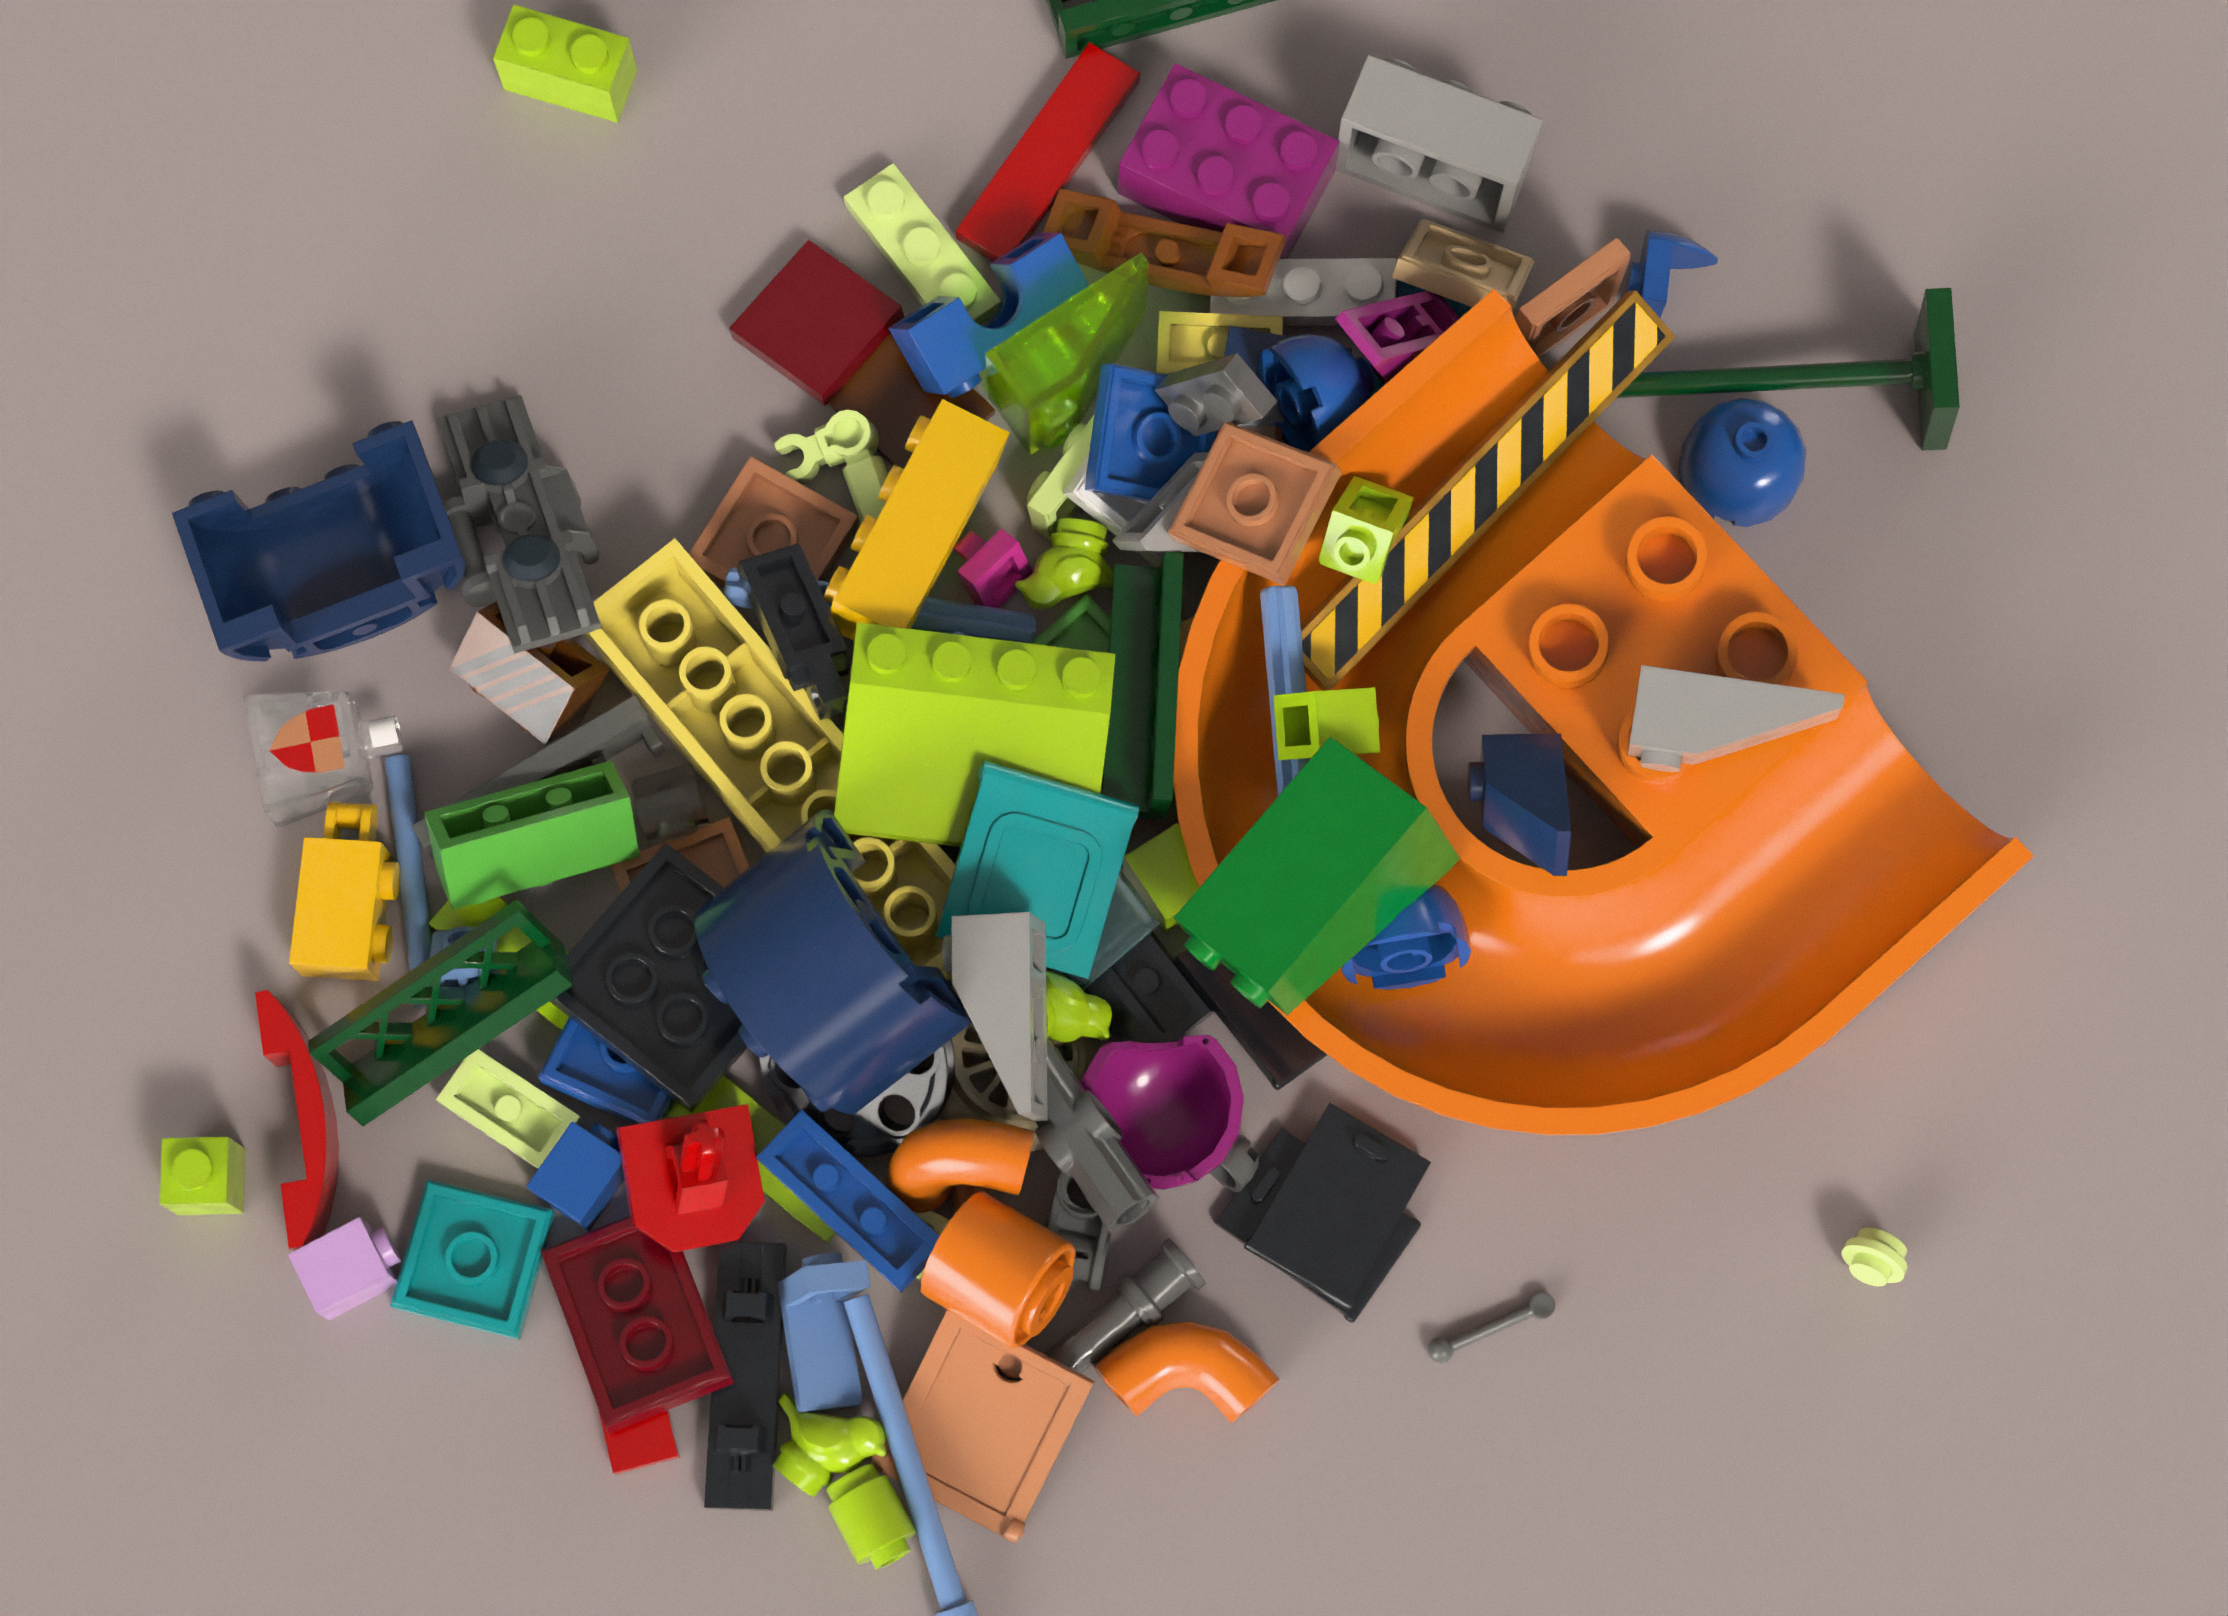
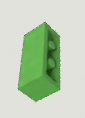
[424,760,640,910]

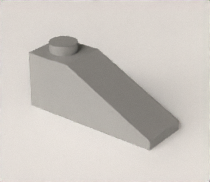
[1627,665,1845,772]
[942,912,1048,1121]

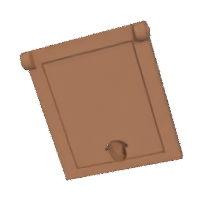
[869,1310,1095,1544]

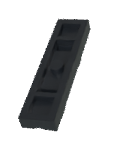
[704,1241,787,1511]

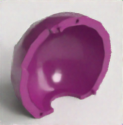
[1081,1035,1245,1190]

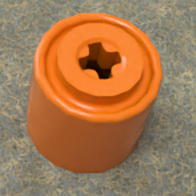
[920,1191,1076,1349]

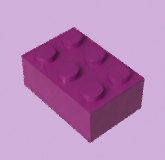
[1118,63,1340,259]

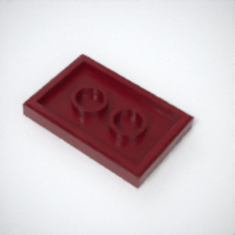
[541,1215,734,1434]

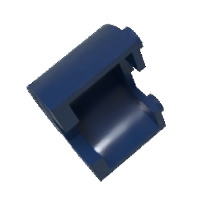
[172,420,465,662]
[694,809,972,1115]

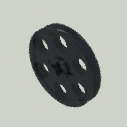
[760,1039,955,1157]

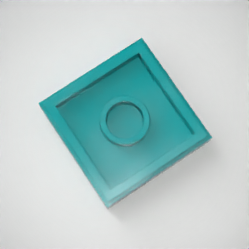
[390,1179,556,1340]

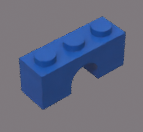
[888,233,1096,398]

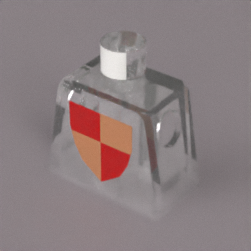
[244,691,403,827]

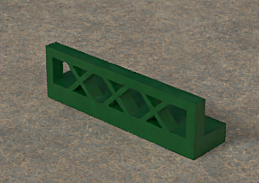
[1046,0,1277,59]
[1101,551,1184,820]
[308,899,573,1126]

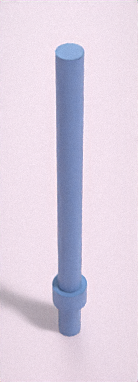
[844,1294,978,1616]

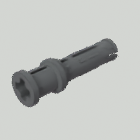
[1044,1238,1206,1373]

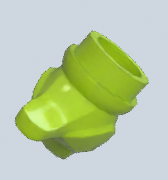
[1015,518,1112,610]
[1046,970,1112,1042]
[772,1392,887,1497]

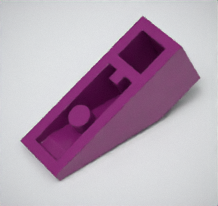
[1335,291,1460,384]

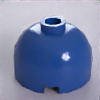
[1258,334,1375,453]
[1678,398,1806,527]
[1341,884,1471,990]

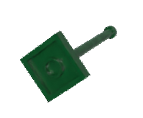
[1617,288,1960,451]

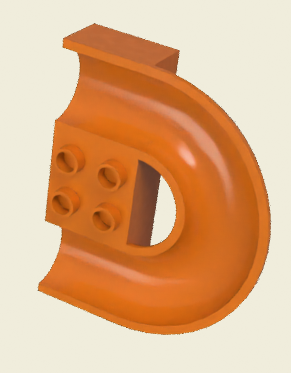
[1173,289,2034,1135]

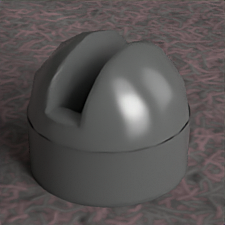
[1210,1135,1259,1192]

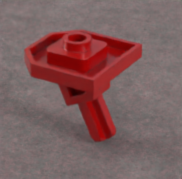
[616,1104,765,1252]

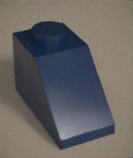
[1468,733,1571,876]

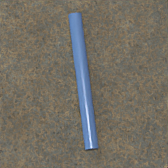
[385,755,432,1008]

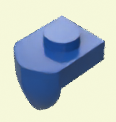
[1625,230,1718,318]

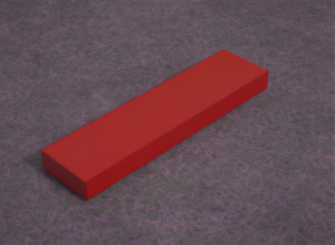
[955,42,1140,261]

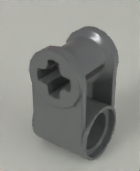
[1045,1171,1111,1291]

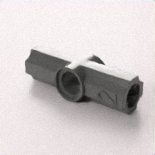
[1035,1039,1159,1231]

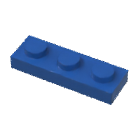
[756,1109,940,1293]

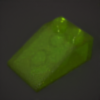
[985,252,1149,455]

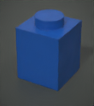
[526,1121,625,1232]

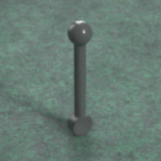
[1428,1292,1555,1363]

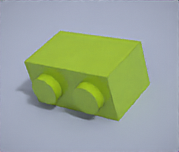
[493,4,638,123]

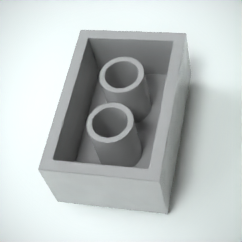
[1335,54,1543,233]

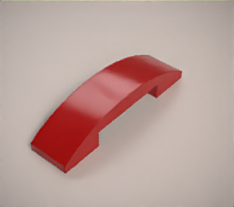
[255,990,339,1251]

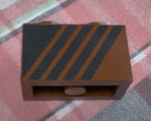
[449,601,609,745]

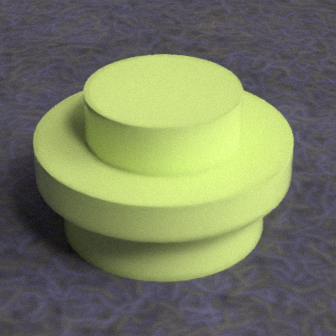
[1842,1227,1908,1286]

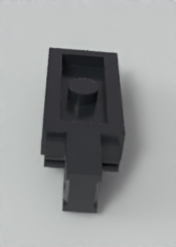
[737,543,849,720]

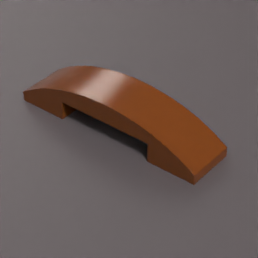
[1042,189,1286,297]

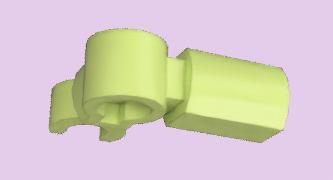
[774,410,888,523]

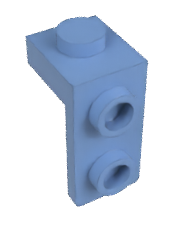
[777,1253,871,1412]

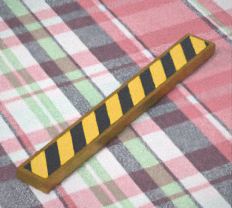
[1300,290,1676,691]

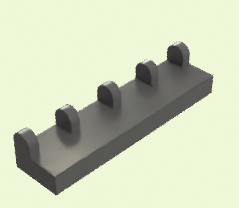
[412,695,666,863]

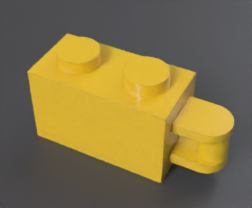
[289,801,400,981]

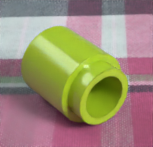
[826,1464,916,1570]

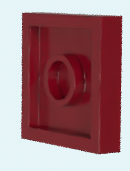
[729,239,905,406]

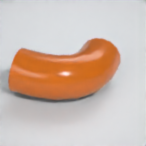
[886,1118,1035,1213]
[1094,1321,1280,1423]

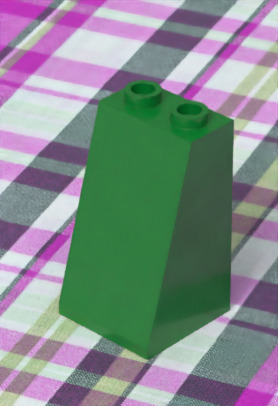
[1174,737,1460,1016]

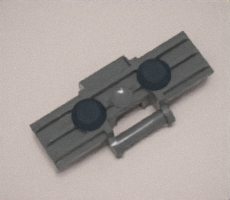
[437,395,601,654]

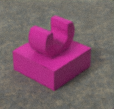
[953,528,1033,608]

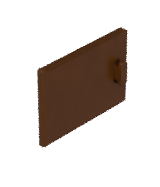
[828,333,995,469]

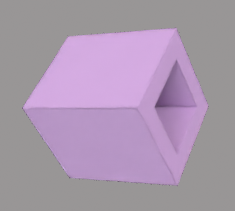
[288,1217,401,1321]

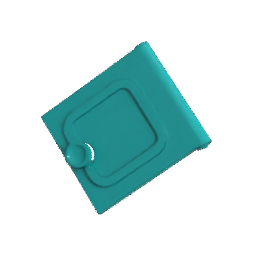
[935,760,1139,979]

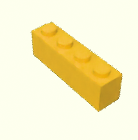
[824,399,1010,641]

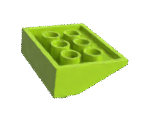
[834,622,1116,847]

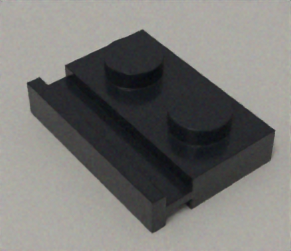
[1062,910,1214,1043]

